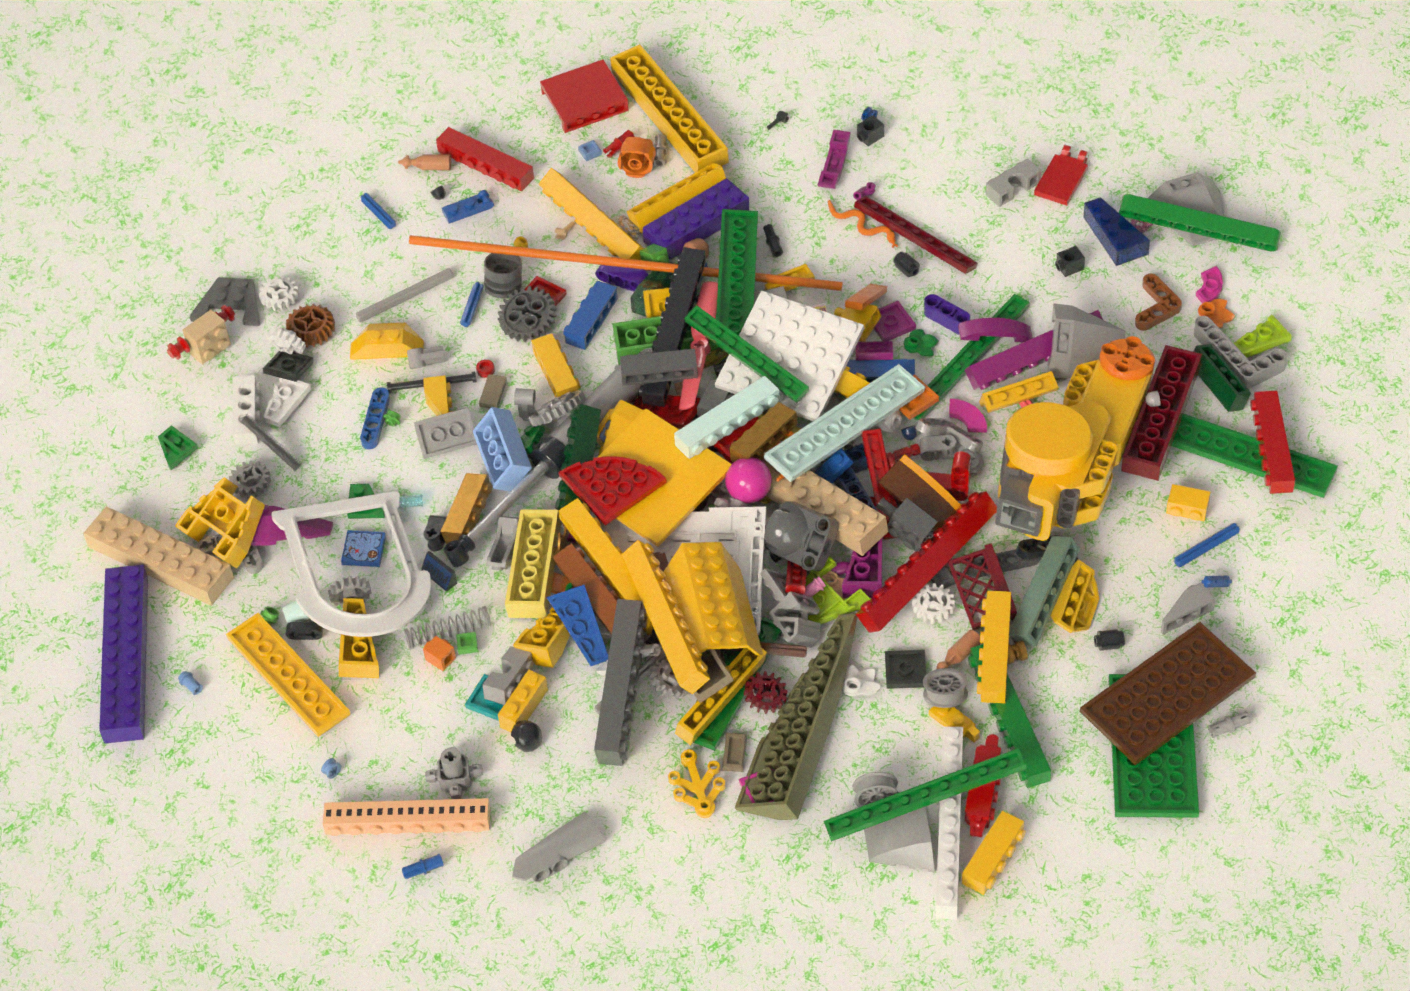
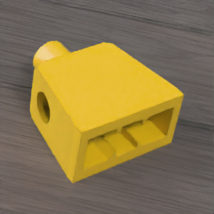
[834,304,881,342]

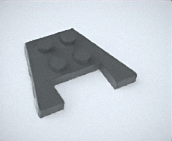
[190,277,260,326]

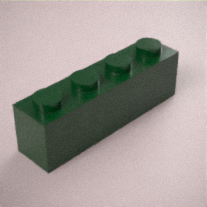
[1193,344,1251,412]

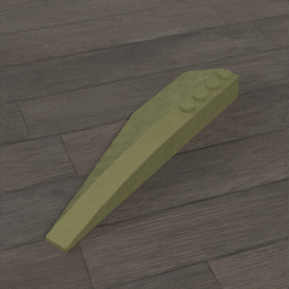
[735,613,857,820]

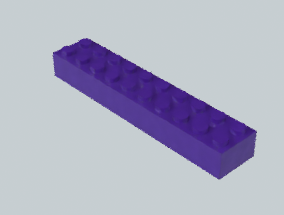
[99,565,148,744]

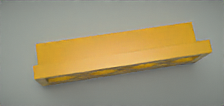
[979,371,1059,413]

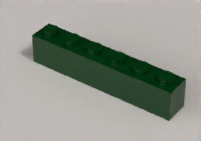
[555,404,601,510]

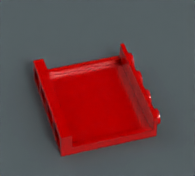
[540,59,629,133]

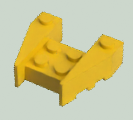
[175,477,265,569]

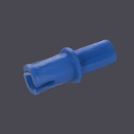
[402,854,444,879]

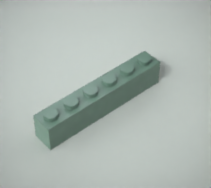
[1009,536,1080,646]

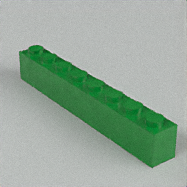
[968,644,1051,788]

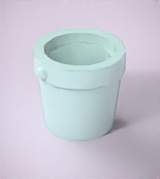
[282,600,311,623]

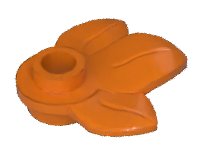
[1198,299,1235,328]

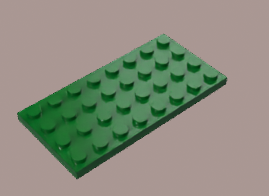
[1108,674,1199,818]

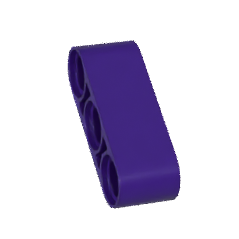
[595,265,650,293]
[924,294,970,335]

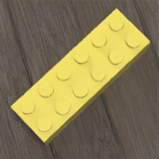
[505,510,562,618]

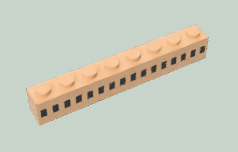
[323,798,491,836]

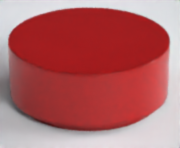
[476,359,495,378]

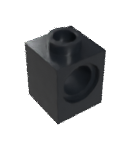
[857,115,884,147]
[1055,246,1085,277]

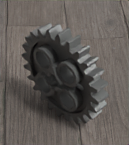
[498,286,557,342]

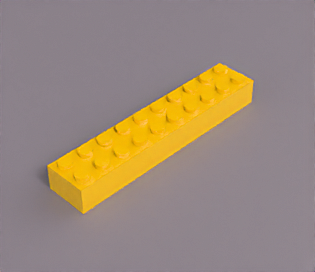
[610,44,729,172]

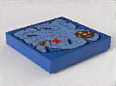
[341,530,386,567]

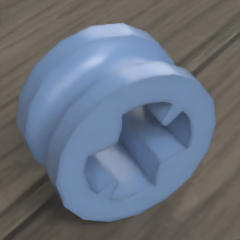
[321,758,342,779]

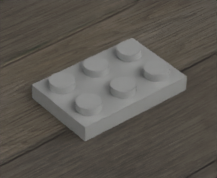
[413,407,477,459]

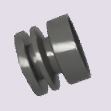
[484,253,522,299]

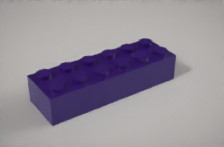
[643,178,749,260]

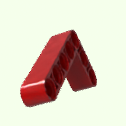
[925,451,971,501]

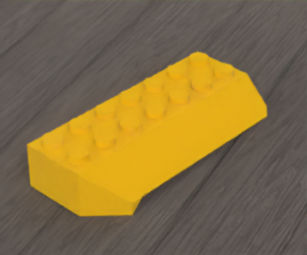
[664,542,763,656]

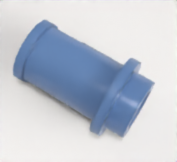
[178,671,203,695]

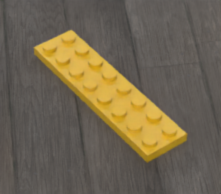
[226,613,351,737]

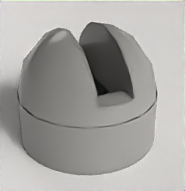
[1146,391,1160,407]

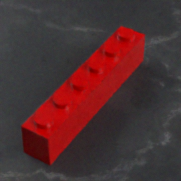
[436,127,534,191]
[1250,390,1295,494]

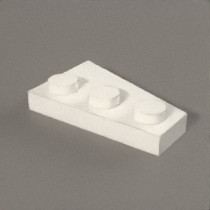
[263,378,311,427]

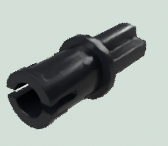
[763,224,783,257]

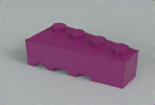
[842,537,883,598]

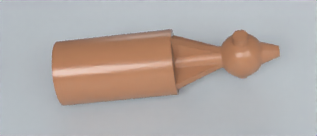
[398,154,451,170]
[936,630,980,670]

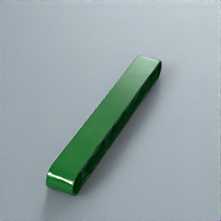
[1119,194,1281,252]

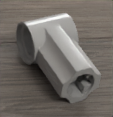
[407,346,445,369]
[514,388,536,421]

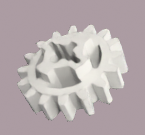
[259,276,299,311]
[266,327,306,354]
[912,583,955,624]

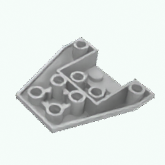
[1148,172,1224,246]
[1047,303,1126,379]

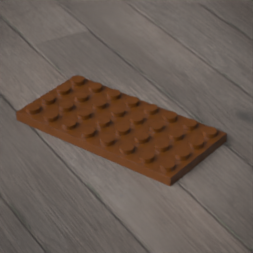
[1080,622,1256,765]

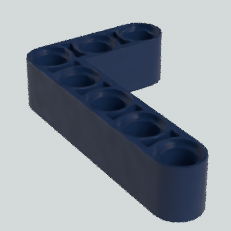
[834,444,878,512]

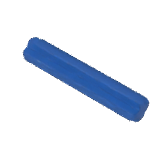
[360,193,396,229]
[460,282,484,327]

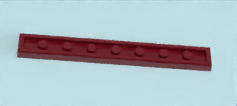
[854,196,978,274]

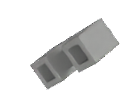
[986,159,1041,207]
[483,646,534,705]

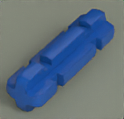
[1201,575,1232,588]

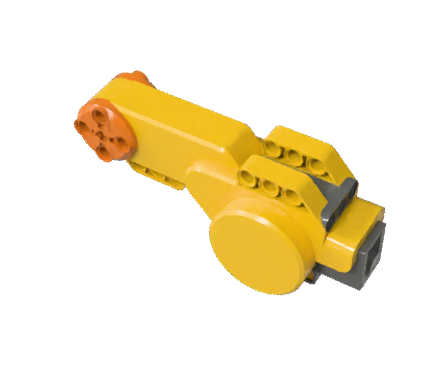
[995,336,1155,541]

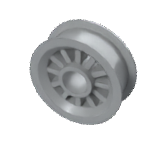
[923,668,968,708]
[852,772,899,807]

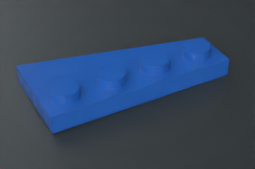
[547,585,608,666]

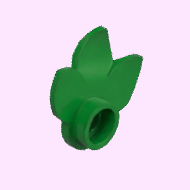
[903,329,939,356]

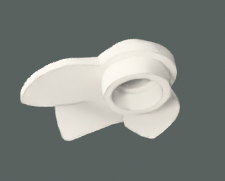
[843,665,881,696]

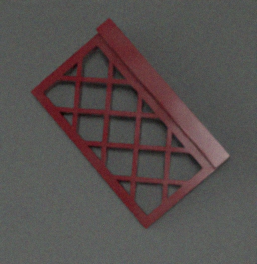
[948,543,1017,630]

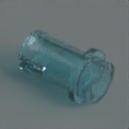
[399,494,423,509]

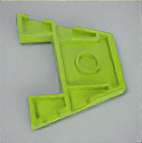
[801,556,870,625]

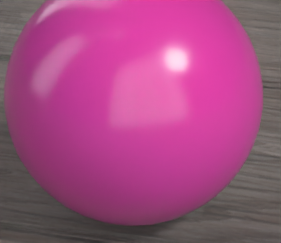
[725,457,772,504]

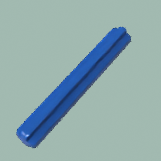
[1174,523,1240,567]

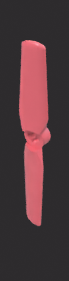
[679,281,718,410]

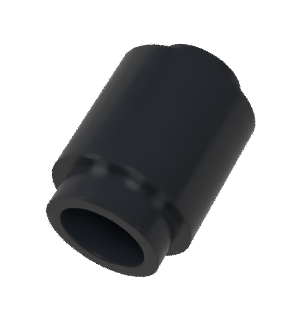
[893,252,920,277]
[1094,629,1125,651]

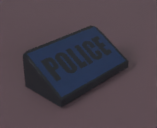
[421,551,457,591]

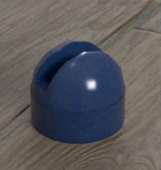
[901,425,917,440]

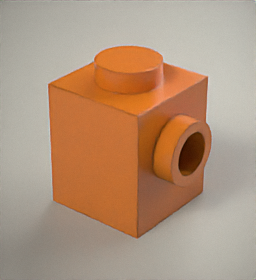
[423,636,456,671]

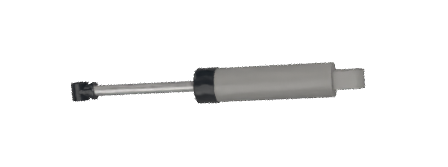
[443,348,653,567]

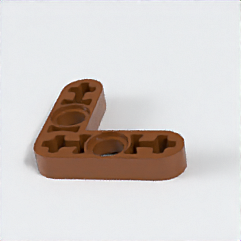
[1135,274,1182,331]

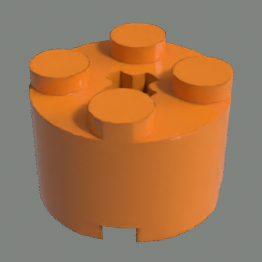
[618,137,656,178]

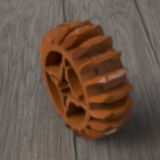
[286,303,335,348]

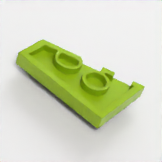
[1233,314,1291,358]

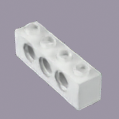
[232,375,261,446]

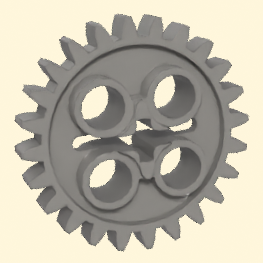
[528,390,586,427]

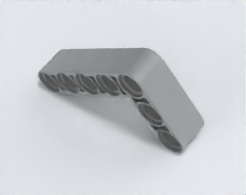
[1194,316,1287,389]

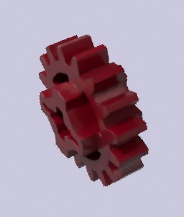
[743,671,788,714]

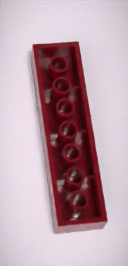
[1121,345,1202,481]

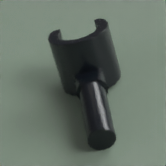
[767,111,789,130]
[645,627,660,645]

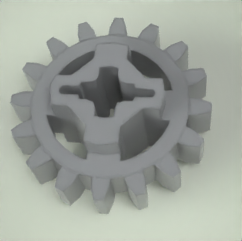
[229,460,271,498]
[328,576,372,608]
[648,659,688,699]

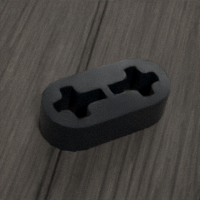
[285,622,323,640]

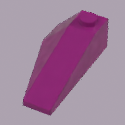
[251,505,333,546]

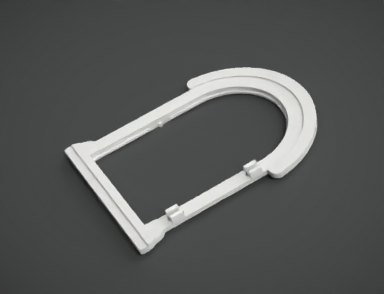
[272,491,431,637]

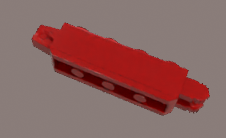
[965,733,1001,837]

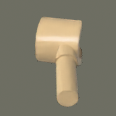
[555,221,575,240]

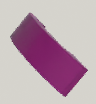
[817,129,851,189]
[958,318,1033,342]

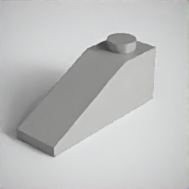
[1161,582,1215,635]

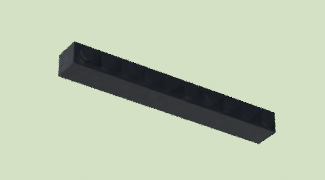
[639,247,706,407]

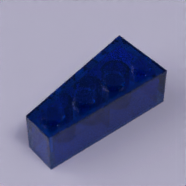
[1083,197,1150,266]

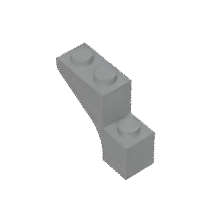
[486,516,519,570]

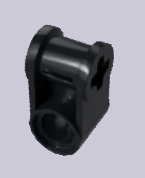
[423,515,447,552]

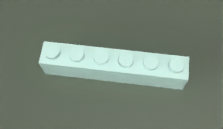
[674,376,779,459]

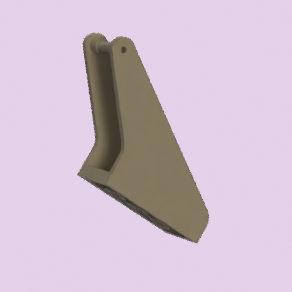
[641,601,734,703]

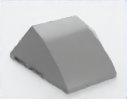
[864,807,935,873]

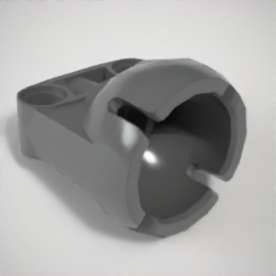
[764,501,839,571]

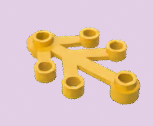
[668,749,726,818]

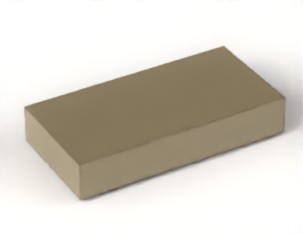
[479,374,507,408]
[722,733,747,772]

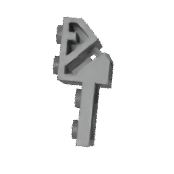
[760,568,820,648]

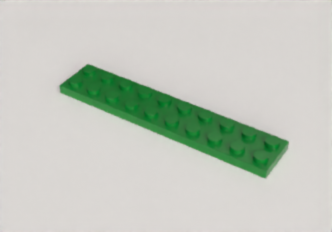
[715,209,758,345]
[1172,414,1338,498]

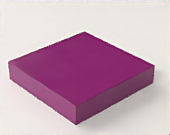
[874,300,916,341]
[856,341,893,360]

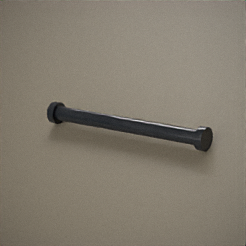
[387,371,477,393]

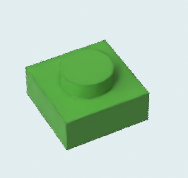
[456,632,478,655]

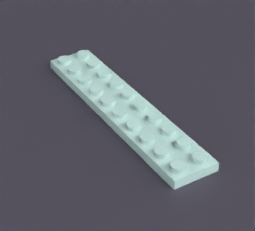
[764,364,925,482]

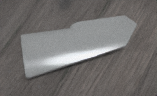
[512,812,605,882]

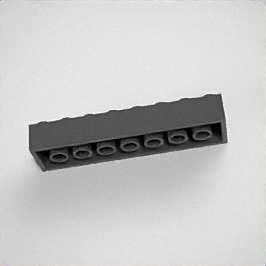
[594,599,648,766]

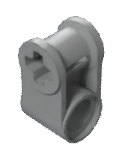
[920,434,957,461]

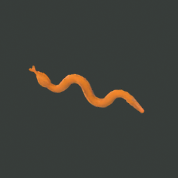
[827,200,898,248]

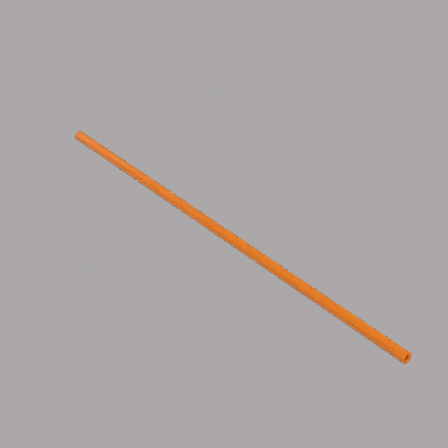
[409,235,843,291]

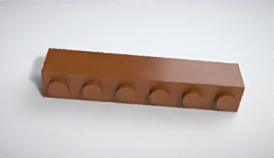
[553,543,619,635]

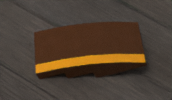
[878,454,961,532]

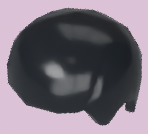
[511,720,542,752]

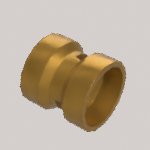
[1008,640,1028,664]

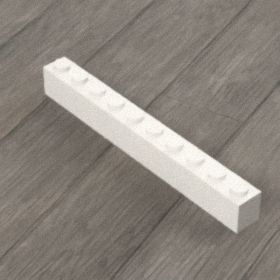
[936,726,963,919]

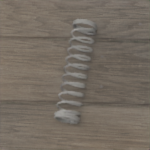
[404,606,491,649]

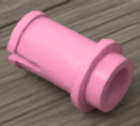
[802,577,826,597]

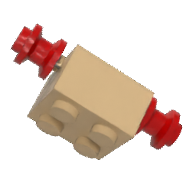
[167,305,235,365]

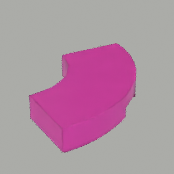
[1195,266,1223,303]
[949,398,987,433]

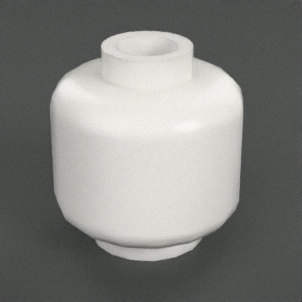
[875,410,902,433]

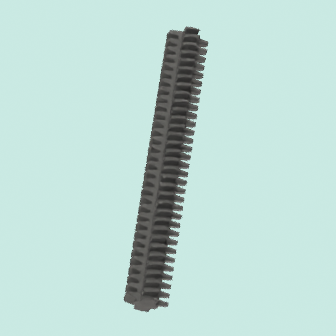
[241,414,302,471]

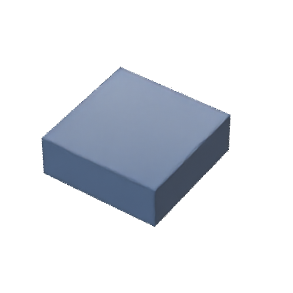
[578,140,602,161]

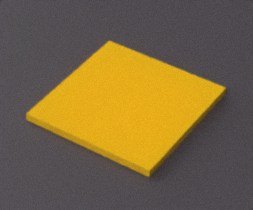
[598,409,732,547]

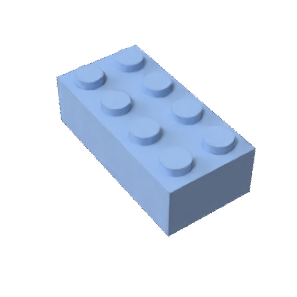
[473,407,532,491]

